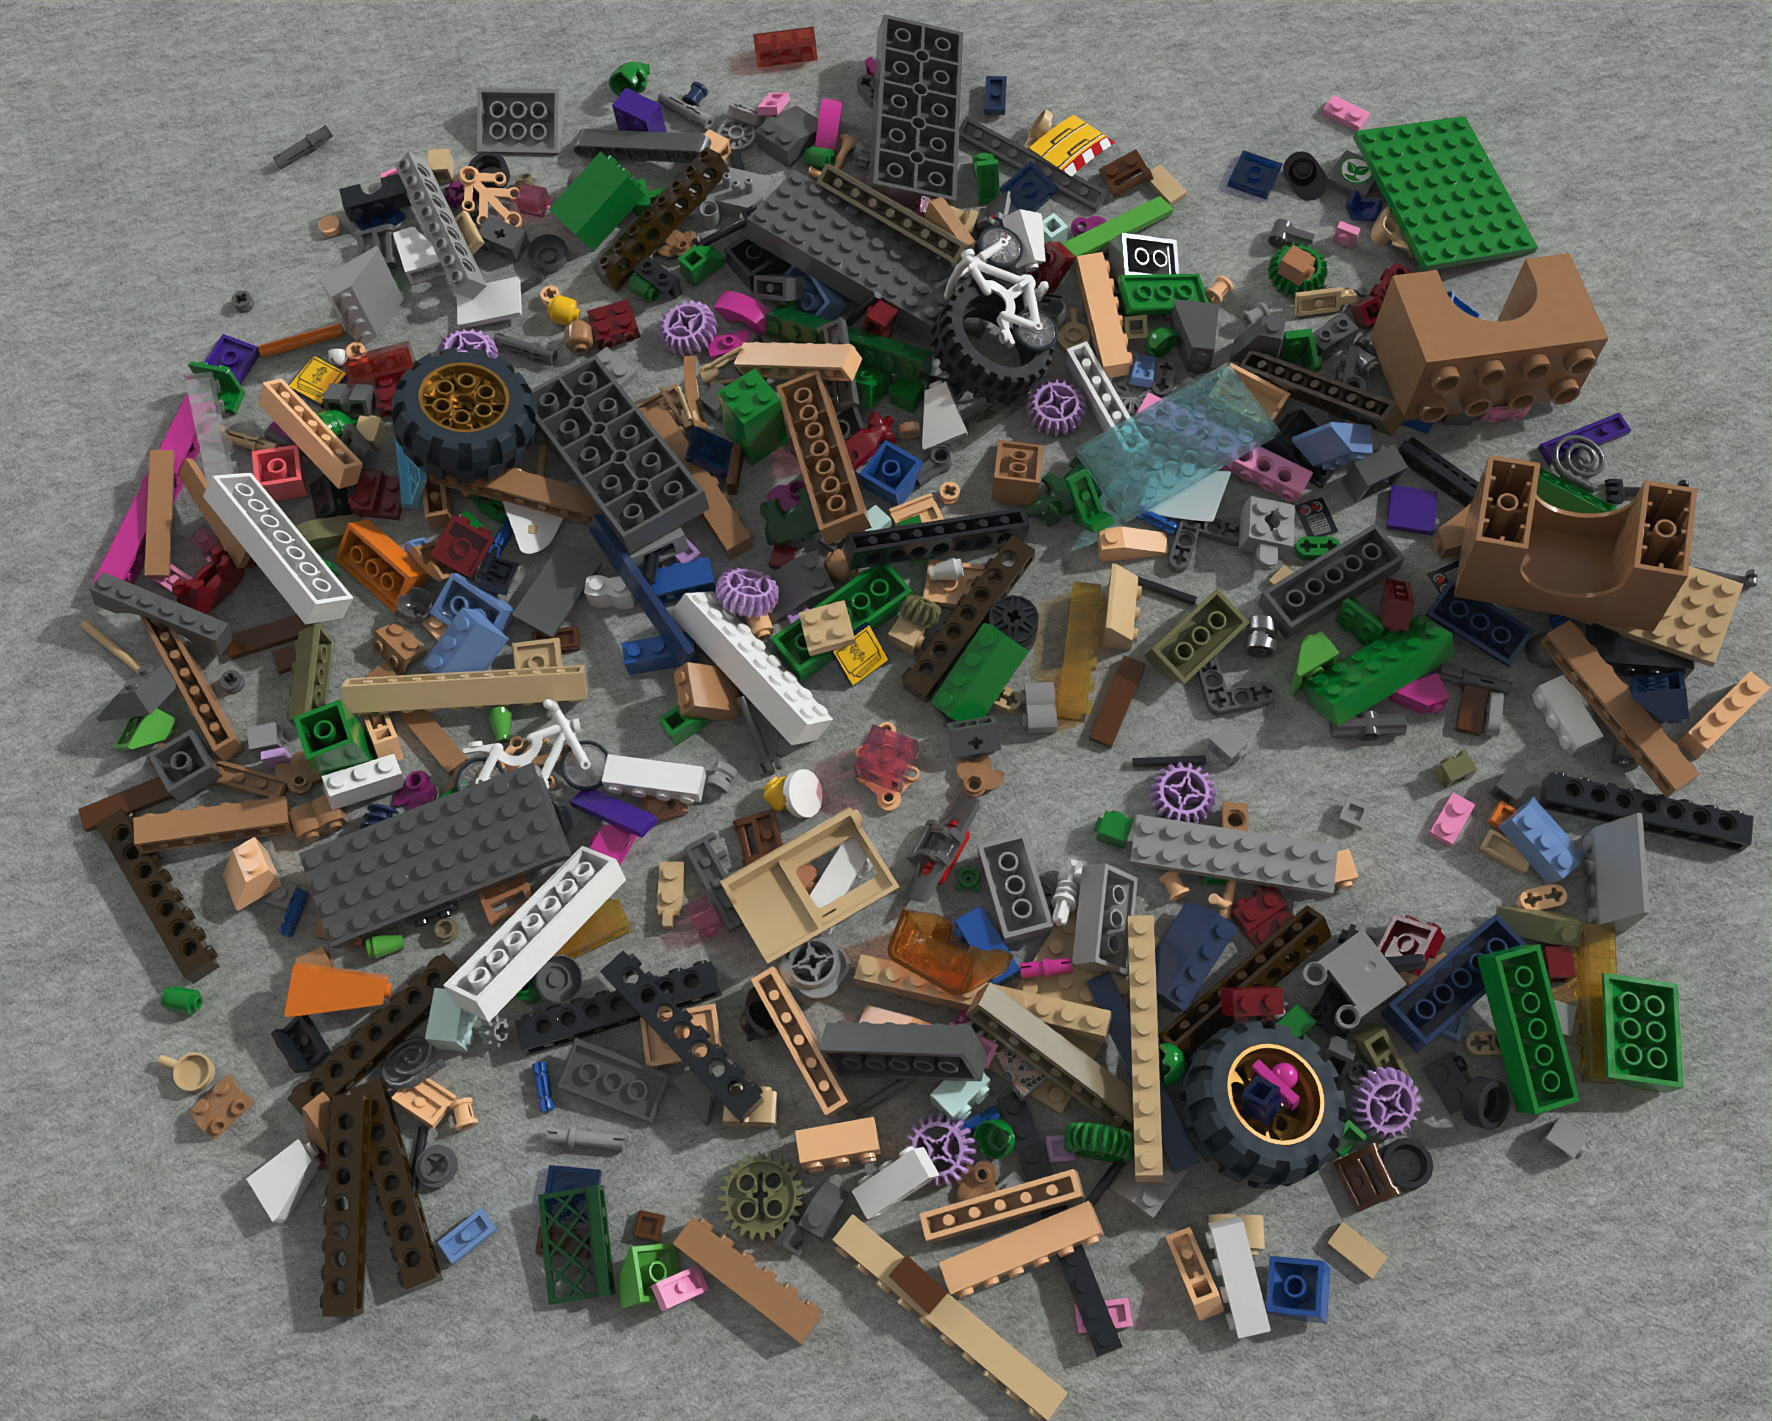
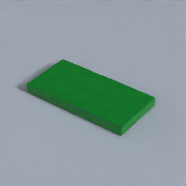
[1117,274,1209,315]

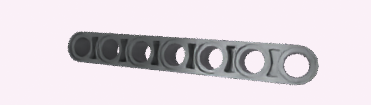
[573,129,712,163]

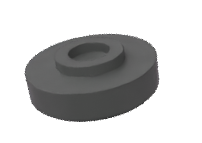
[527,234,569,273]
[532,954,582,1003]

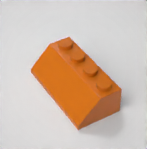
[334,519,429,614]

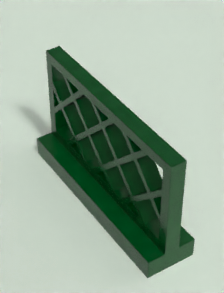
[538,1185,616,1305]

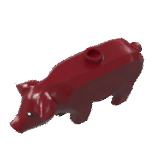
[844,411,897,471]
[172,544,257,614]

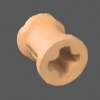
[1205,275,1233,304]
[1159,871,1190,902]
[450,1098,479,1131]

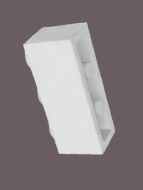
[1532,675,1603,756]
[322,754,403,810]
[852,1146,939,1219]

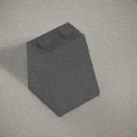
[1169,299,1219,374]

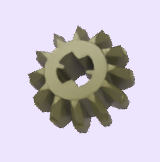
[900,594,941,629]

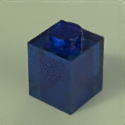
[1242,1075,1282,1126]

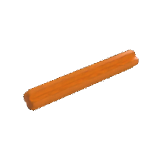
[258,323,345,358]

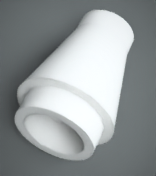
[928,557,964,581]

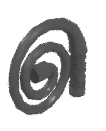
[1552,435,1605,494]
[380,1037,447,1090]

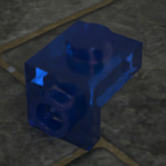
[1346,190,1383,221]

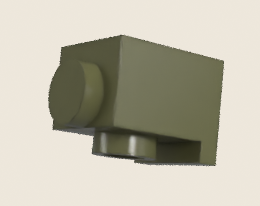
[1123,315,1148,339]
[1434,749,1477,789]

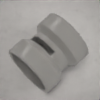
[706,761,738,794]

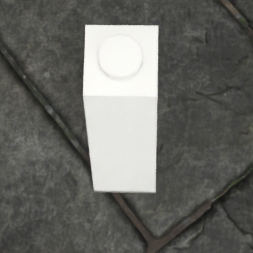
[1002,209,1046,272]
[393,226,446,285]
[922,380,968,452]
[247,1139,322,1223]

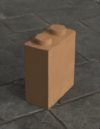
[674,662,742,721]

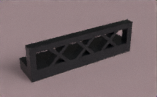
[1398,436,1479,507]

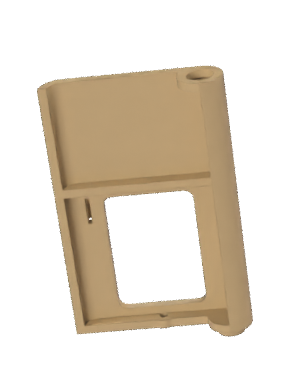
[720,807,900,964]

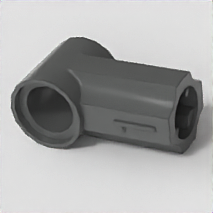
[1268,219,1315,249]
[915,445,952,487]

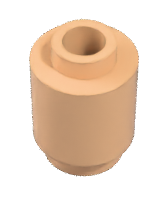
[745,614,774,641]

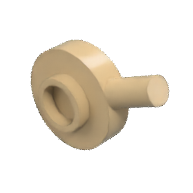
[1023,109,1053,150]
[1057,308,1090,353]
[157,1052,215,1092]

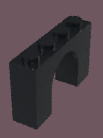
[1585,623,1695,679]

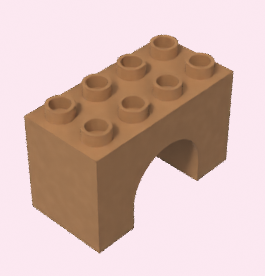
[1370,253,1608,423]
[1454,455,1697,632]

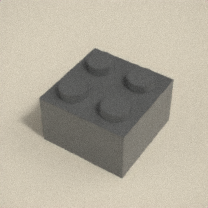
[1342,444,1408,504]
[148,729,223,802]

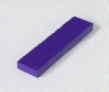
[1538,412,1631,466]
[570,789,658,838]

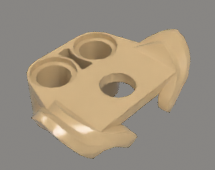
[1371,206,1414,258]

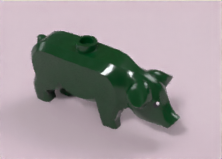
[1026,442,1118,527]
[760,487,860,546]

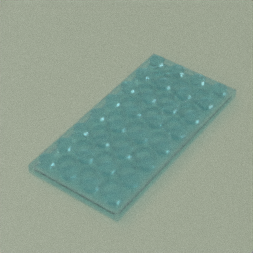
[1075,362,1280,523]

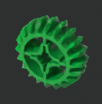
[1268,242,1328,299]
[1063,1122,1135,1163]

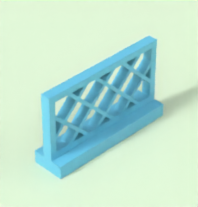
[394,434,427,509]

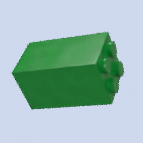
[549,152,645,251]
[717,368,788,466]
[293,699,376,776]

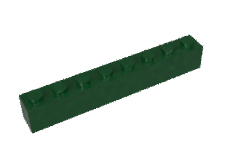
[766,305,933,382]

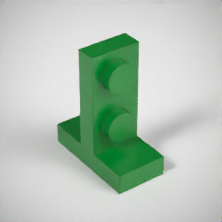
[972,153,1000,204]
[1065,469,1114,534]

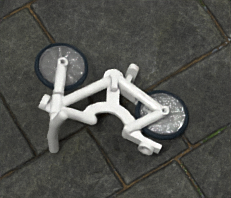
[944,226,1058,352]
[455,699,609,792]

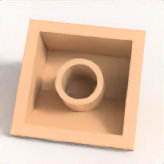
[222,837,282,911]

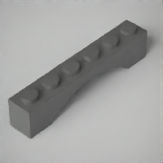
[89,572,233,656]

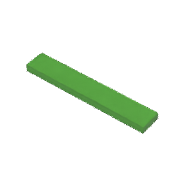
[1062,196,1173,262]

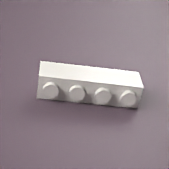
[602,754,706,804]
[810,839,873,937]
[1205,1216,1271,1339]

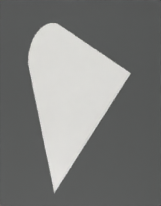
[503,480,579,554]

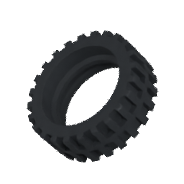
[930,281,1054,404]

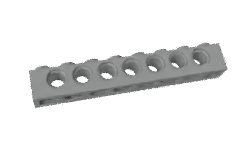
[395,152,487,300]

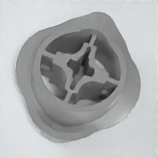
[778,935,851,999]

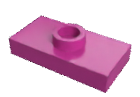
[707,329,751,361]

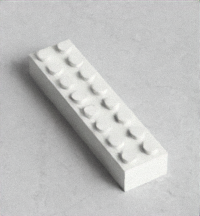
[203,473,353,624]
[670,591,833,745]
[443,846,626,1022]

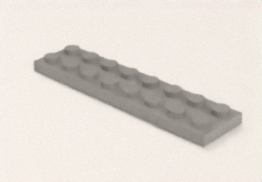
[1130,814,1338,896]

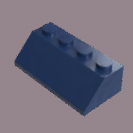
[1425,579,1535,667]
[1631,672,1689,724]
[1155,900,1238,1013]

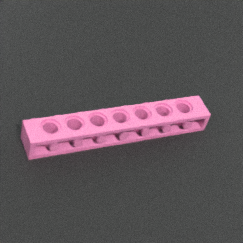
[1134,392,1313,504]

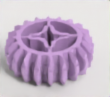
[658,300,718,357]
[437,328,498,359]
[1026,378,1087,437]
[715,567,779,618]
[1150,762,1217,824]
[1349,1067,1421,1139]
[905,1113,976,1186]

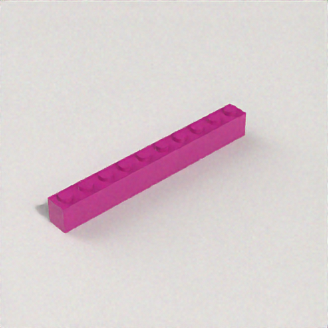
[91,395,218,586]

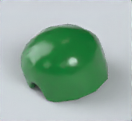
[1146,326,1180,358]
[1158,1043,1187,1087]
[973,1119,1015,1160]

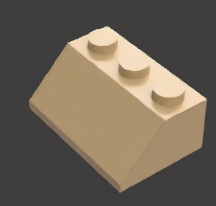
[1102,563,1142,650]

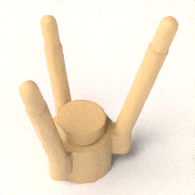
[699,346,743,387]
[659,380,700,429]

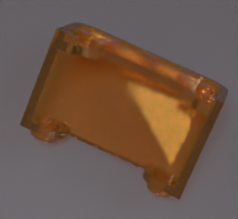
[887,909,1013,996]

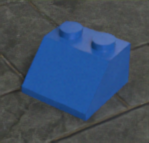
[859,440,923,506]
[1265,1256,1331,1324]

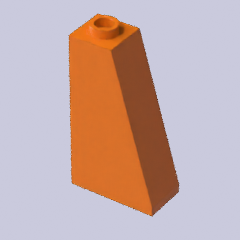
[284,962,393,1017]

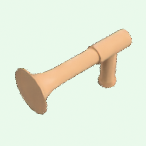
[807,134,858,179]
[1208,880,1237,920]

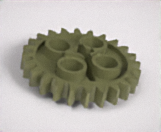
[718,1152,805,1242]

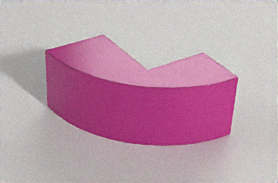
[815,98,843,151]
[713,291,770,335]

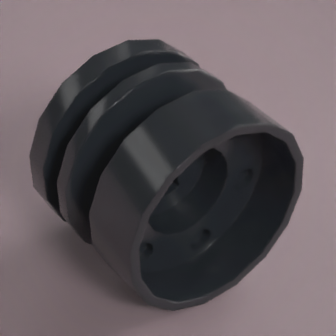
[989,595,1039,651]

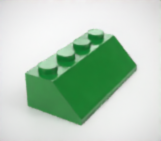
[1536,467,1617,514]
[930,623,1029,721]

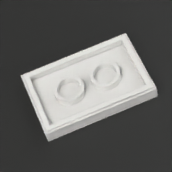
[457,277,522,329]

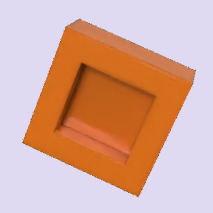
[1487,800,1516,833]

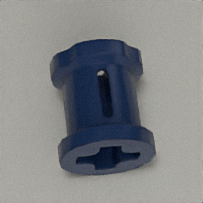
[682,82,708,107]

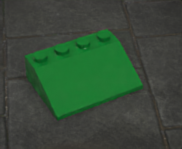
[1601,973,1684,1093]

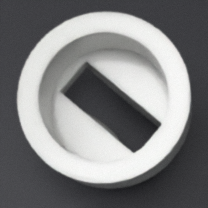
[328,349,346,367]

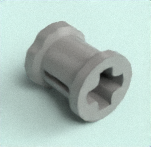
[1241,302,1270,329]

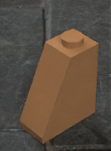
[924,197,975,247]
[1432,504,1471,559]

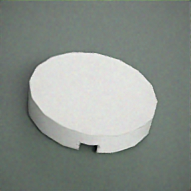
[783,769,823,818]

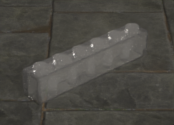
[184,372,239,482]

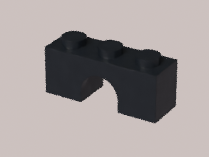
[339,173,411,222]

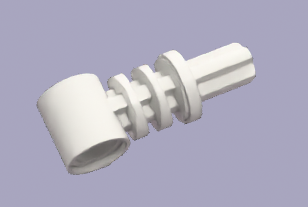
[1051,858,1083,927]

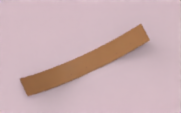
[684,355,730,465]

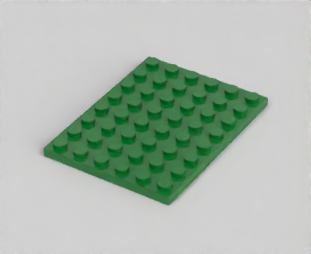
[1353,116,1538,271]

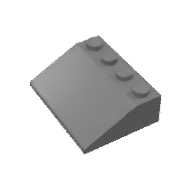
[477,88,565,154]
[319,246,404,345]
[1583,813,1650,934]

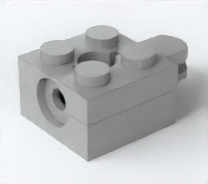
[1238,496,1295,571]

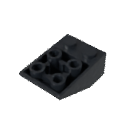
[1262,409,1339,489]

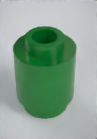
[804,146,836,170]
[629,274,661,302]
[515,977,541,1005]
[161,986,203,1015]

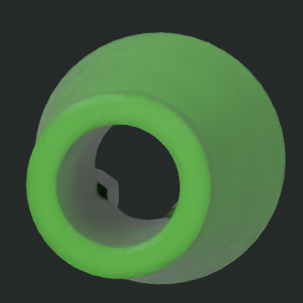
[488,707,512,743]
[366,934,405,959]

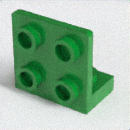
[1277,328,1322,373]
[188,361,246,415]
[855,364,892,409]
[1335,598,1390,646]

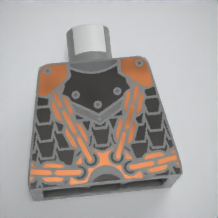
[995,1049,1049,1102]

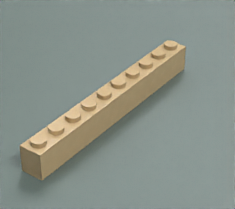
[341,665,588,716]
[1128,915,1163,1183]
[854,954,1112,1044]
[832,1214,1068,1421]

